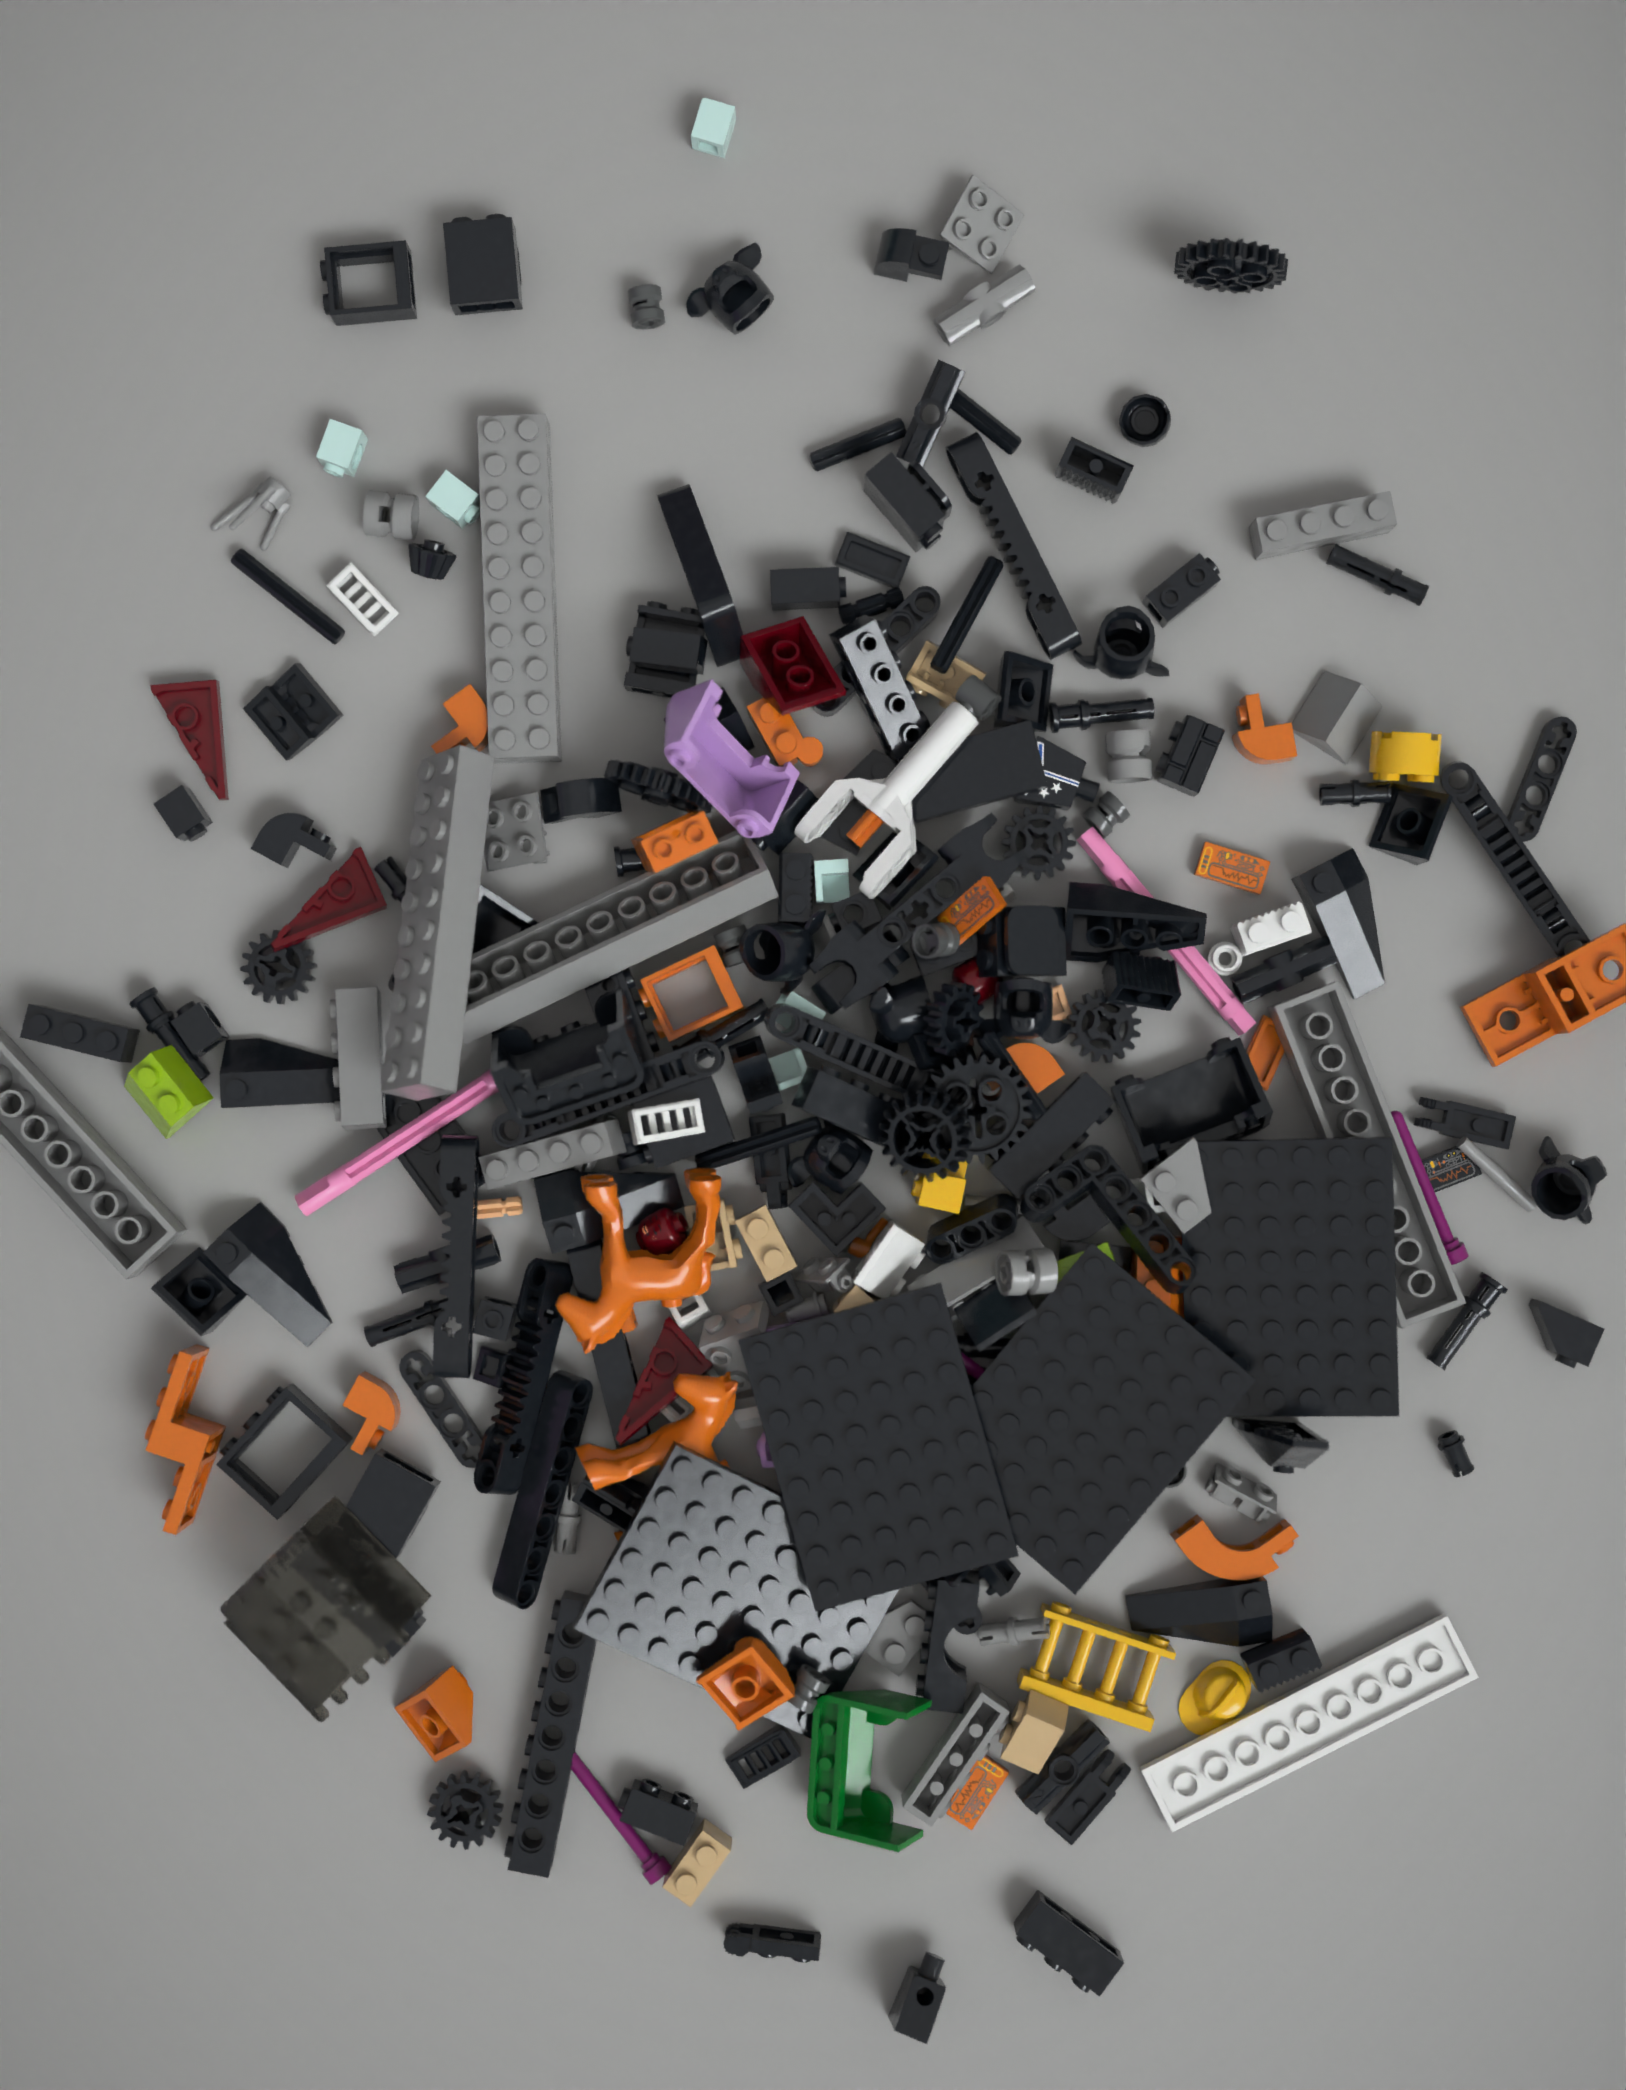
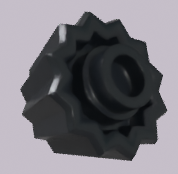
[408,539,457,580]

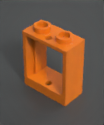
[631,810,719,873]
[638,945,744,1043]

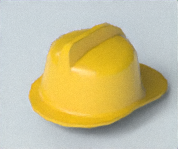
[1178,1660,1251,1735]

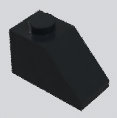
[1529,1298,1604,1369]

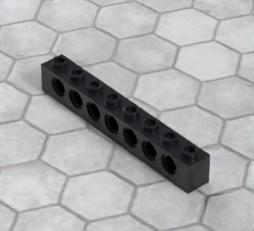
[504,1590,597,1878]

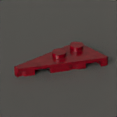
[151,680,229,801]
[271,846,387,952]
[615,1316,713,1446]

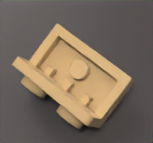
[905,640,987,709]
[684,1198,743,1271]

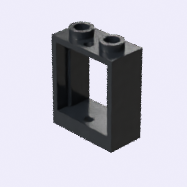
[320,240,417,326]

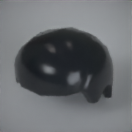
[1119,394,1171,448]

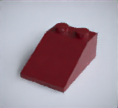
[740,616,846,716]

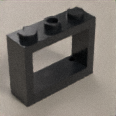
[216,1384,353,1520]

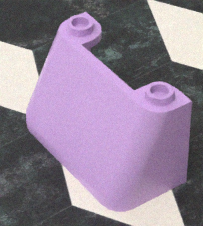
[664,679,800,838]

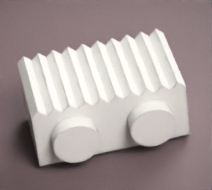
[1230,901,1312,956]

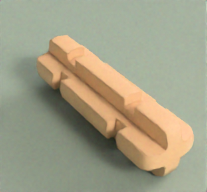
[477,1196,523,1219]

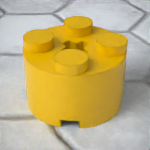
[1369,731,1442,783]

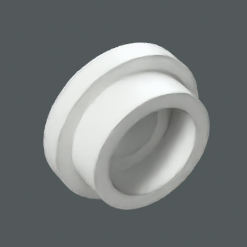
[1207,942,1242,976]

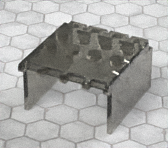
[220,1496,432,1722]

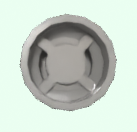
[363,490,419,540]
[1106,729,1153,783]
[995,1248,1058,1296]

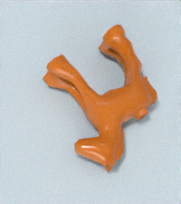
[555,1168,721,1354]
[575,1371,738,1542]

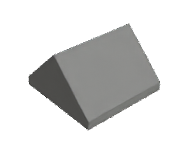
[1292,671,1383,765]

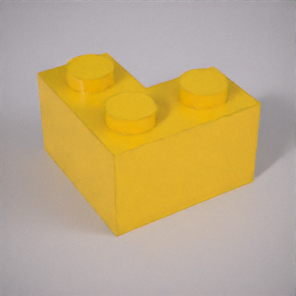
[911,1148,967,1214]

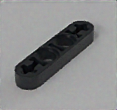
[1507,716,1577,842]
[399,1350,483,1468]

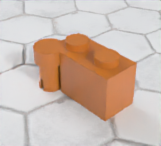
[747,697,823,767]

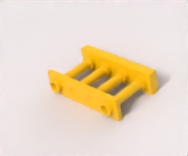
[1016,1601,1176,1732]

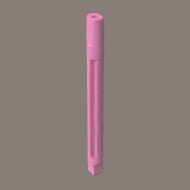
[1076,826,1256,1036]
[294,1069,499,1216]

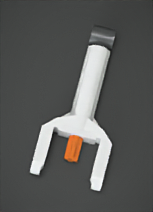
[794,675,1001,899]

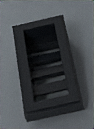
[725,1724,801,1789]

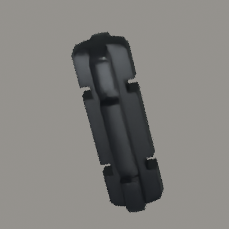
[838,587,904,624]

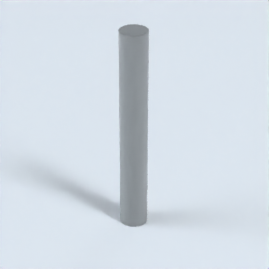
[1456,1136,1537,1212]

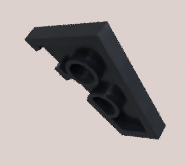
[821,749,899,856]

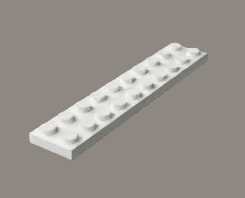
[1139,1613,1479,1832]

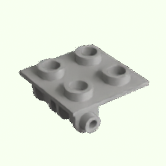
[939,175,1024,274]
[485,792,550,871]

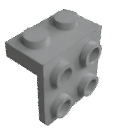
[698,1300,770,1393]

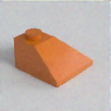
[394,1665,474,1762]

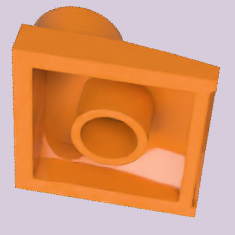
[696,1637,795,1731]

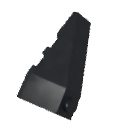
[1291,848,1385,1000]
[1065,882,1207,963]
[220,1038,340,1108]
[534,1169,684,1254]
[203,1202,333,1347]
[1232,1418,1329,1473]
[1125,1576,1273,1647]

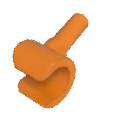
[848,1217,888,1258]

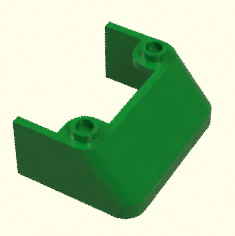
[807,1689,932,1852]

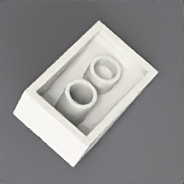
[851,1219,926,1299]

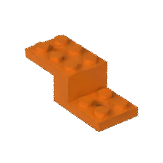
[1460,923,1626,1067]
[145,1344,226,1535]

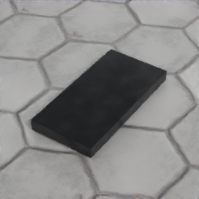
[899,720,1048,823]
[376,1093,485,1216]

